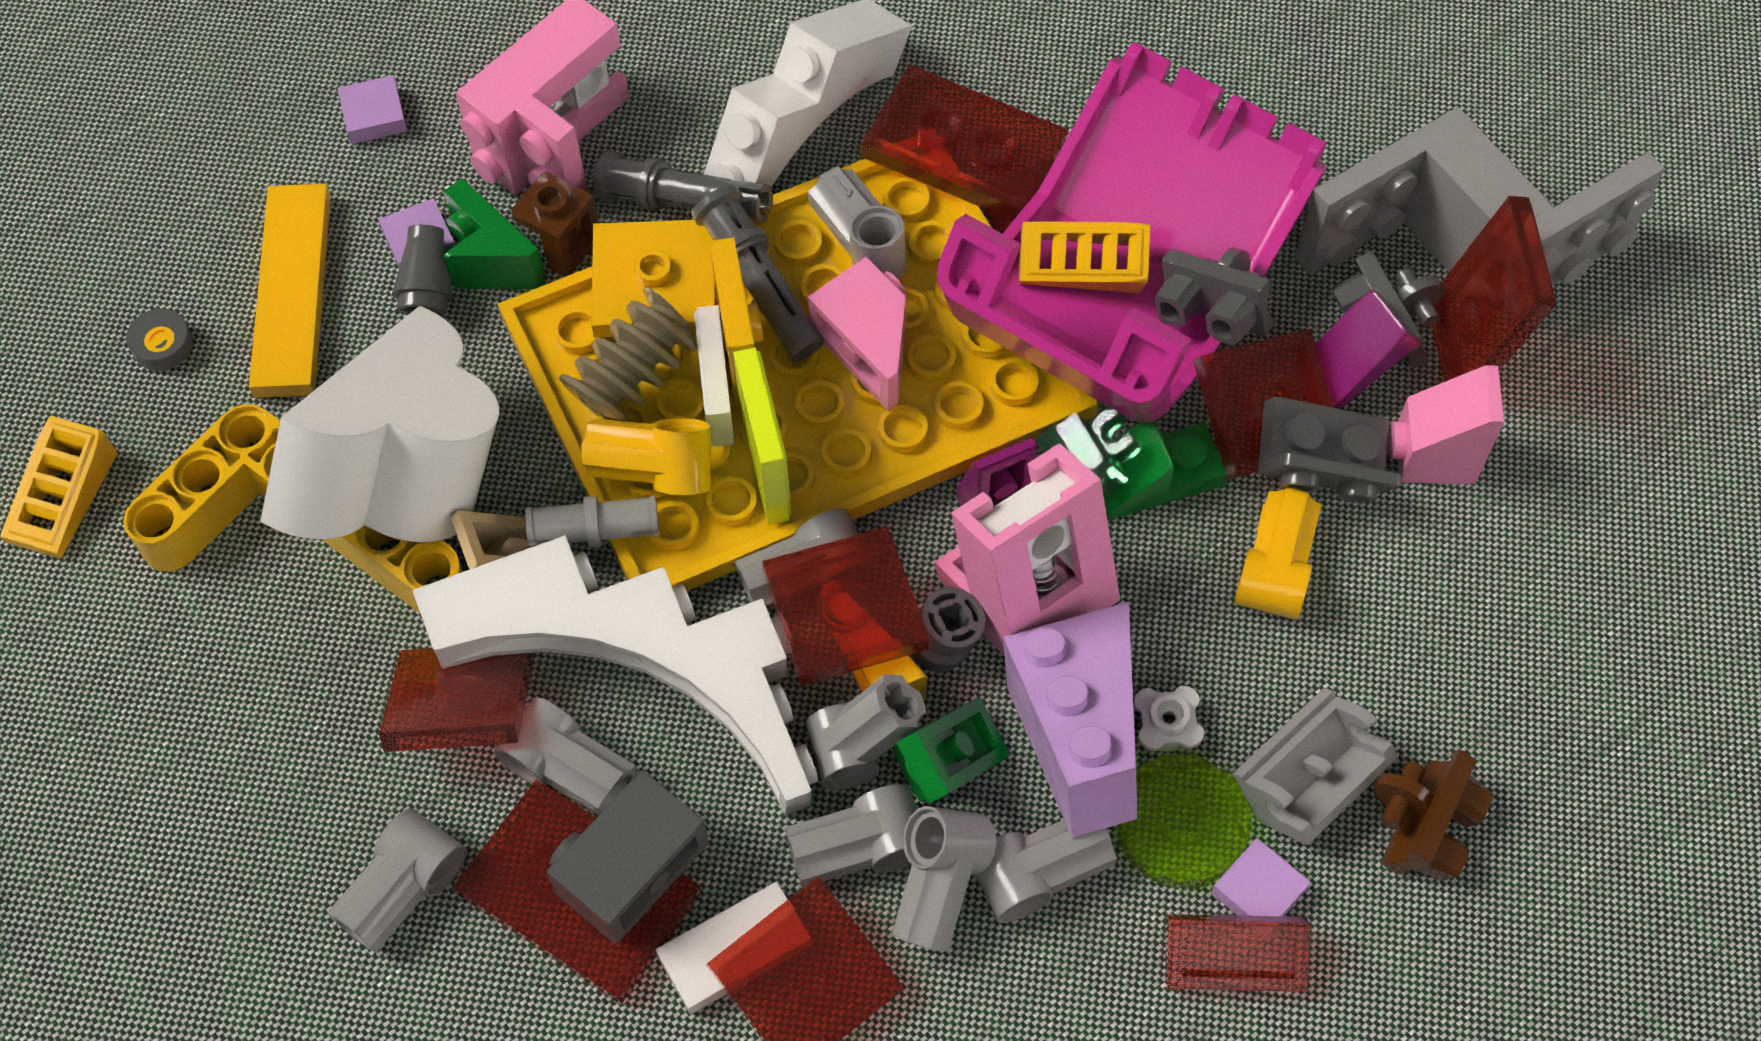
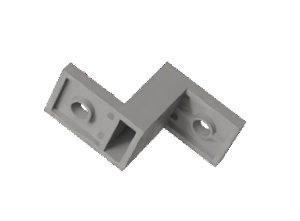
[1295,107,1665,321]

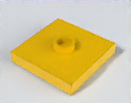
[591,220,716,337]
[710,237,763,413]

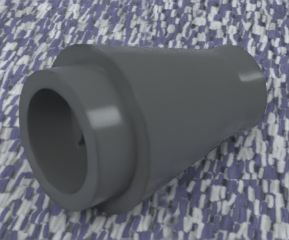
[392,224,453,316]

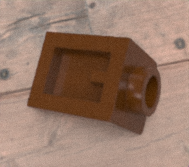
[511,172,599,277]

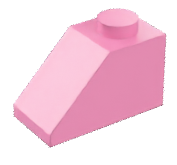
[808,257,907,411]
[1387,365,1504,484]

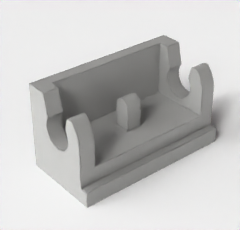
[1233,687,1399,845]

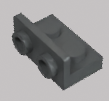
[1258,396,1401,503]

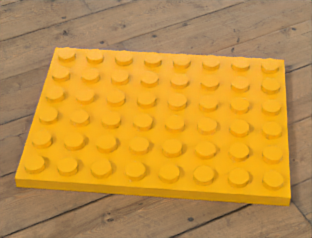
[498,132,1098,591]

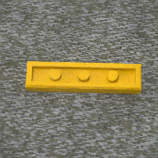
[249,183,331,398]

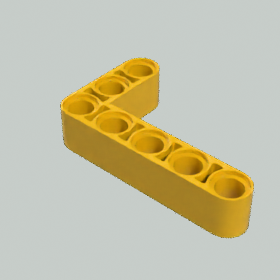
[123,404,464,614]

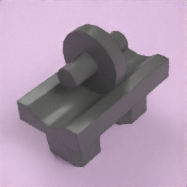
[1155,247,1274,346]
[1332,250,1444,369]

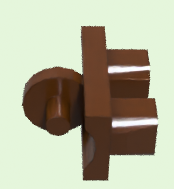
[1373,749,1494,881]

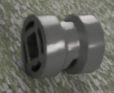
[906,587,986,673]

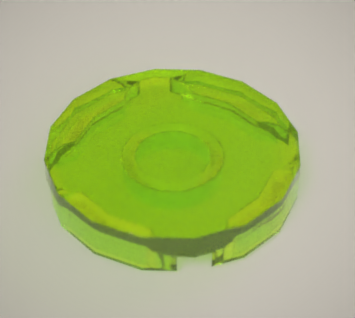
[1116,754,1252,889]

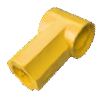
[581,418,711,495]
[1234,487,1322,621]

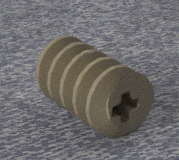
[559,286,697,422]

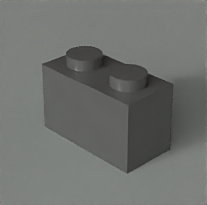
[546,770,709,945]

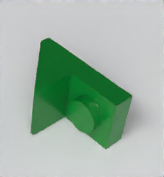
[443,178,546,289]
[1086,421,1228,520]
[892,696,1011,803]

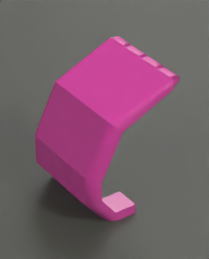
[937,42,1327,423]

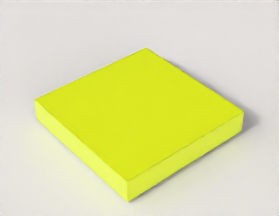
[733,347,792,525]

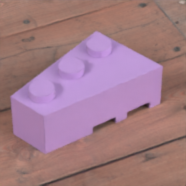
[1003,602,1137,838]

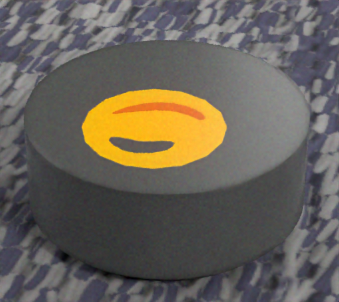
[126,308,193,371]

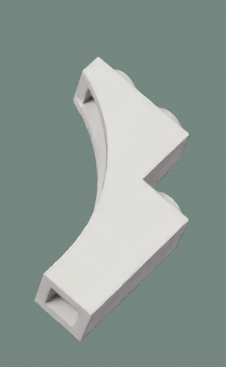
[704,0,912,188]

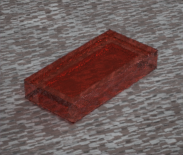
[1165,914,1310,992]

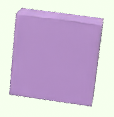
[338,75,408,144]
[378,198,455,267]
[1211,838,1311,938]

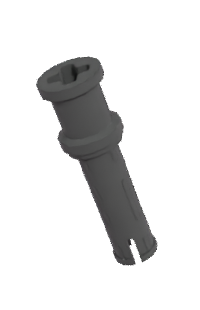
[593,150,773,223]
[691,185,825,362]

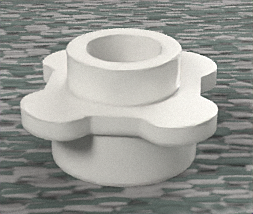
[1134,686,1204,752]

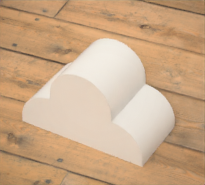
[260,306,499,542]

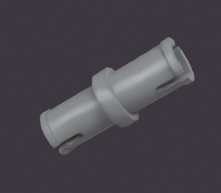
[525,495,659,548]

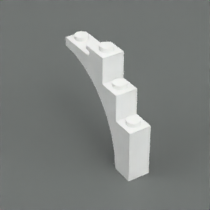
[412,535,818,815]

